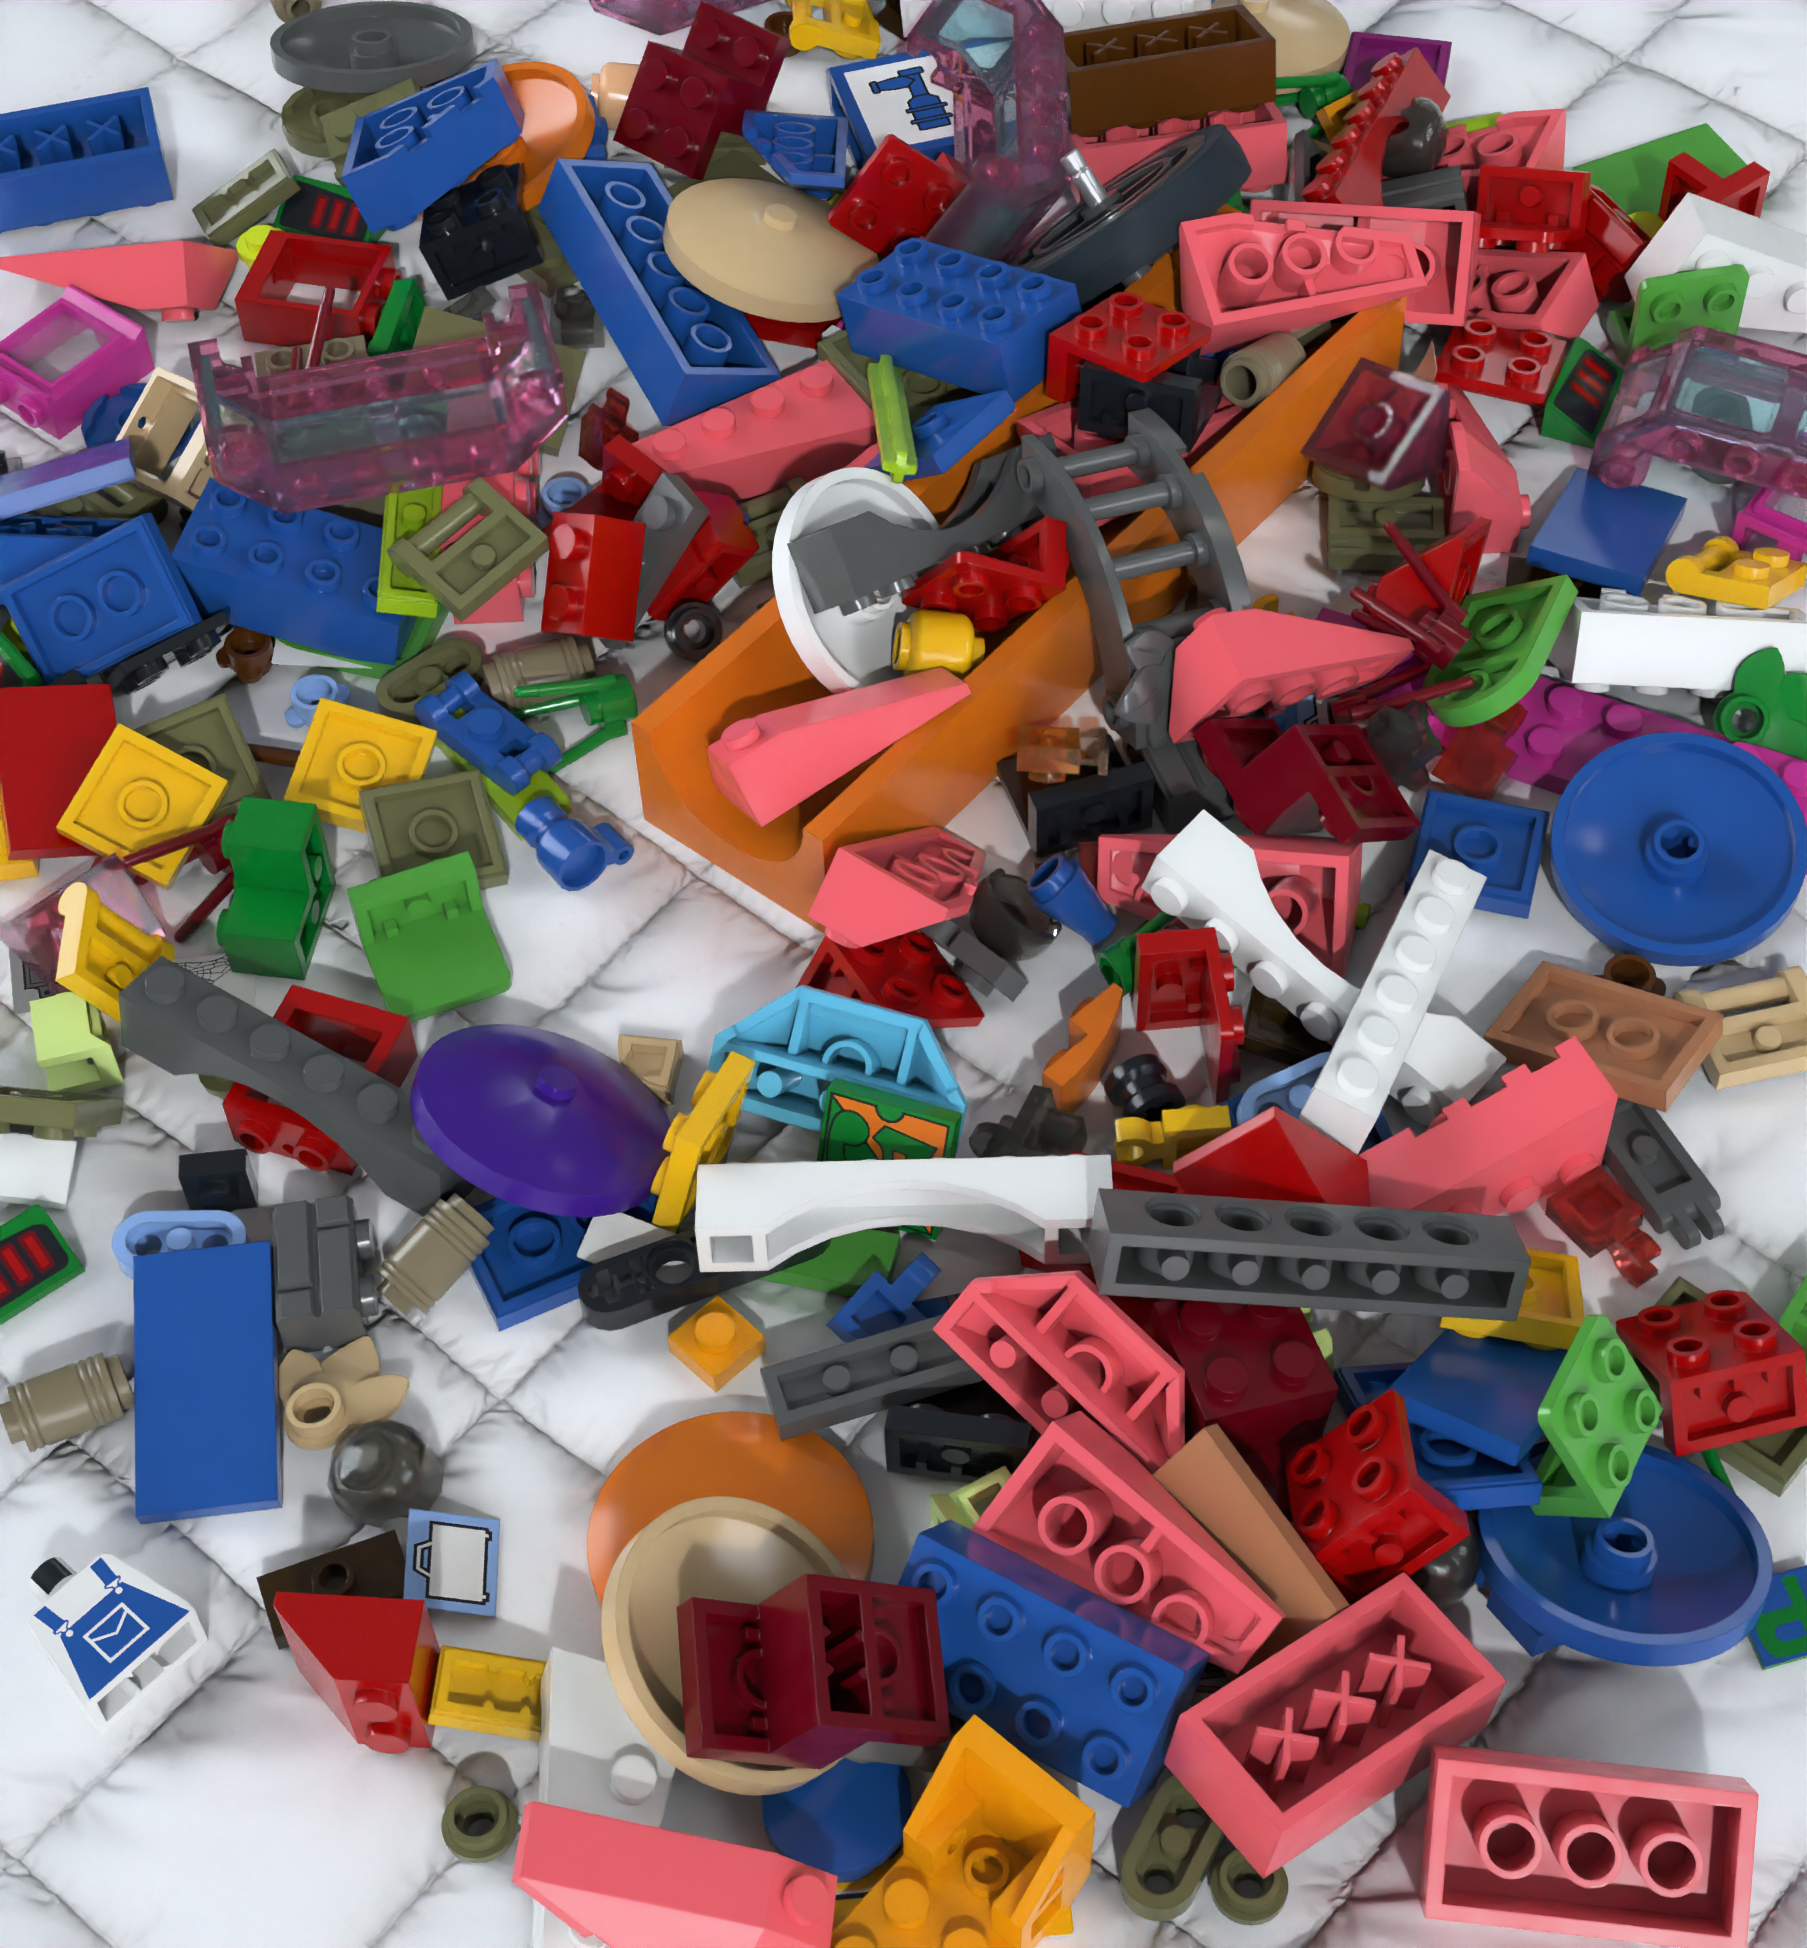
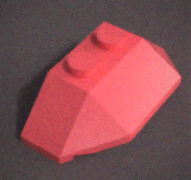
[933,1271,1185,1475]

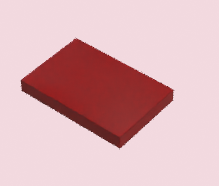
[0,683,117,861]

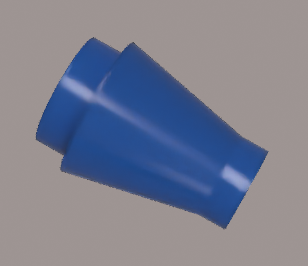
[1026,854,1118,946]

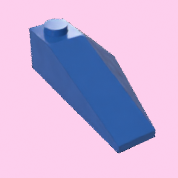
[742,110,848,199]

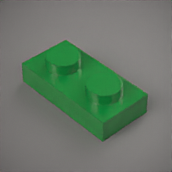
[367,278,427,394]

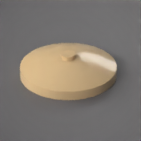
[1211,0,1350,95]
[663,178,878,323]
[601,1496,851,1796]

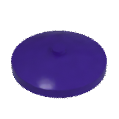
[410,1024,671,1217]

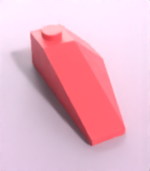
[1381,108,1566,212]
[0,240,238,323]
[1423,356,1531,554]
[1169,607,1415,744]
[707,667,971,827]
[808,826,987,949]
[971,1411,1286,1674]
[512,1801,838,1948]

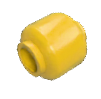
[892,609,985,680]

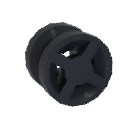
[1104,1053,1186,1122]

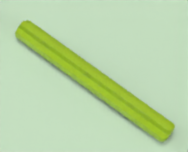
[867,354,918,484]

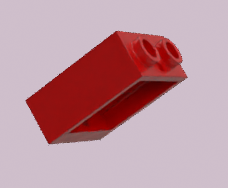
[234,230,403,350]
[222,985,418,1176]

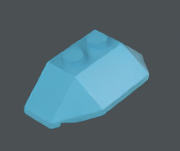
[707,985,968,1158]

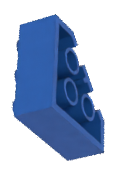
[341,58,525,234]

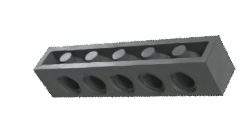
[1087,1188,1531,1321]

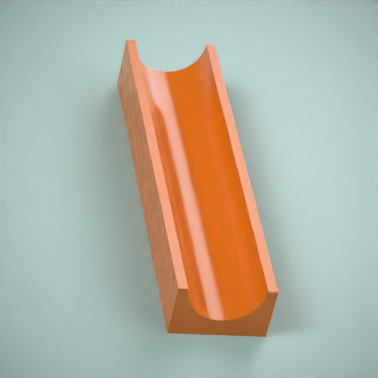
[631,204,1407,934]

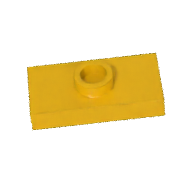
[427,1645,547,1742]

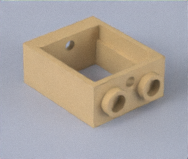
[115,366,270,512]

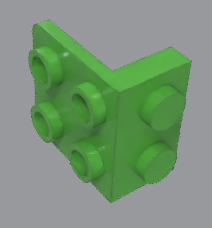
[1606,264,1750,371]
[347,851,512,1023]
[1529,1314,1663,1518]

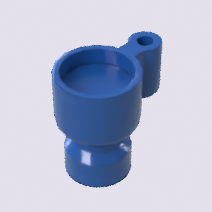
[515,797,634,891]

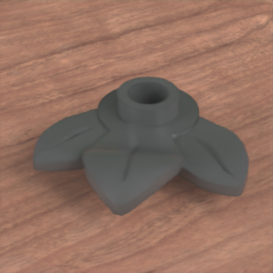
[1113,629,1187,748]

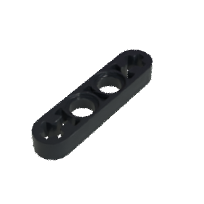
[577,1228,832,1331]

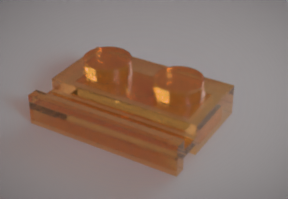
[1017,725,1109,783]

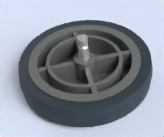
[1005,124,1252,310]

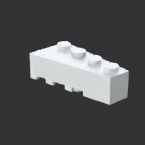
[1624,192,1807,334]
[1548,588,1807,698]
[532,1646,676,1948]

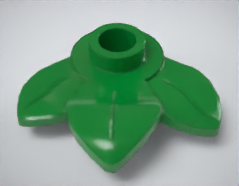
[1713,647,1807,761]

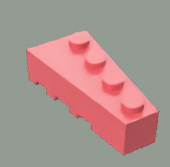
[1358,1036,1618,1215]

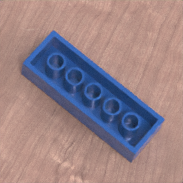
[538,158,781,426]

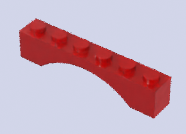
[1301,47,1451,206]

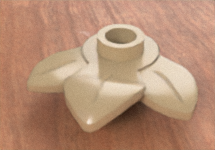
[278,1336,410,1451]

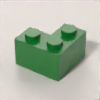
[216,797,336,980]

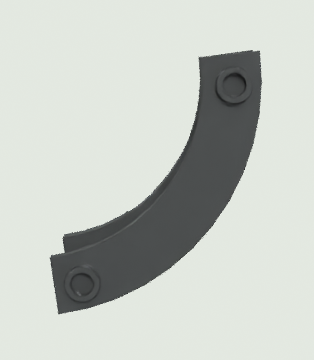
[1017,408,1265,750]

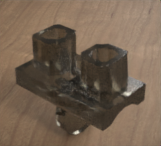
[1366,699,1443,792]
[969,1085,1088,1158]

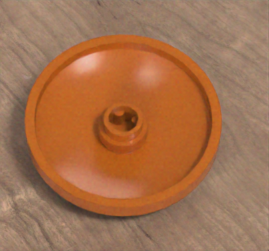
[419,61,595,217]
[587,1411,875,1610]

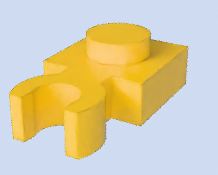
[1114,1105,1232,1170]

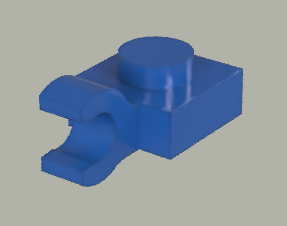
[826,1252,941,1343]

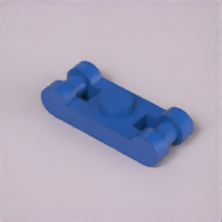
[414,671,562,796]

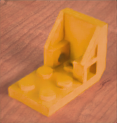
[830,1714,1096,1948]

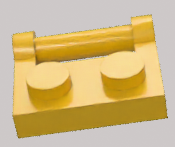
[786,0,881,59]
[1666,536,1807,610]
[55,882,175,1023]

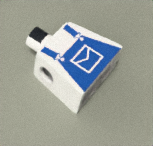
[27,1553,208,1736]

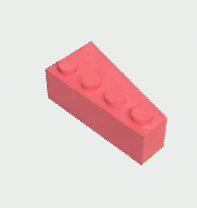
[631,359,878,502]

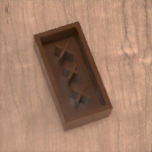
[1041,4,1276,137]

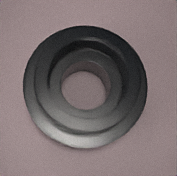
[664,602,723,661]

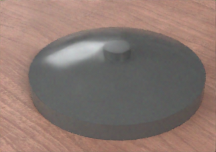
[270,1,474,94]

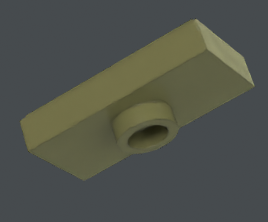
[192,148,301,247]

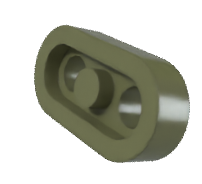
[375,639,484,725]
[1120,1775,1226,1921]

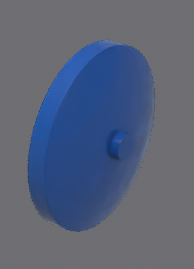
[1549,732,1807,967]
[1473,1441,1773,1667]

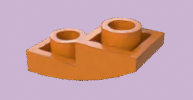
[1042,983,1123,1125]

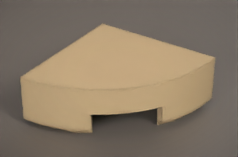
[618,1034,684,1105]

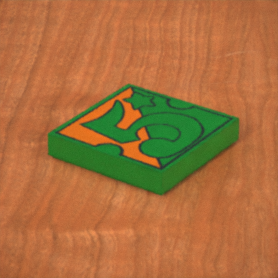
[817,1078,963,1240]

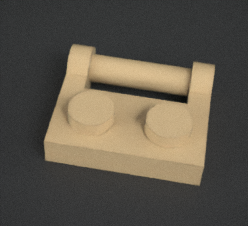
[1672,966,1807,1090]

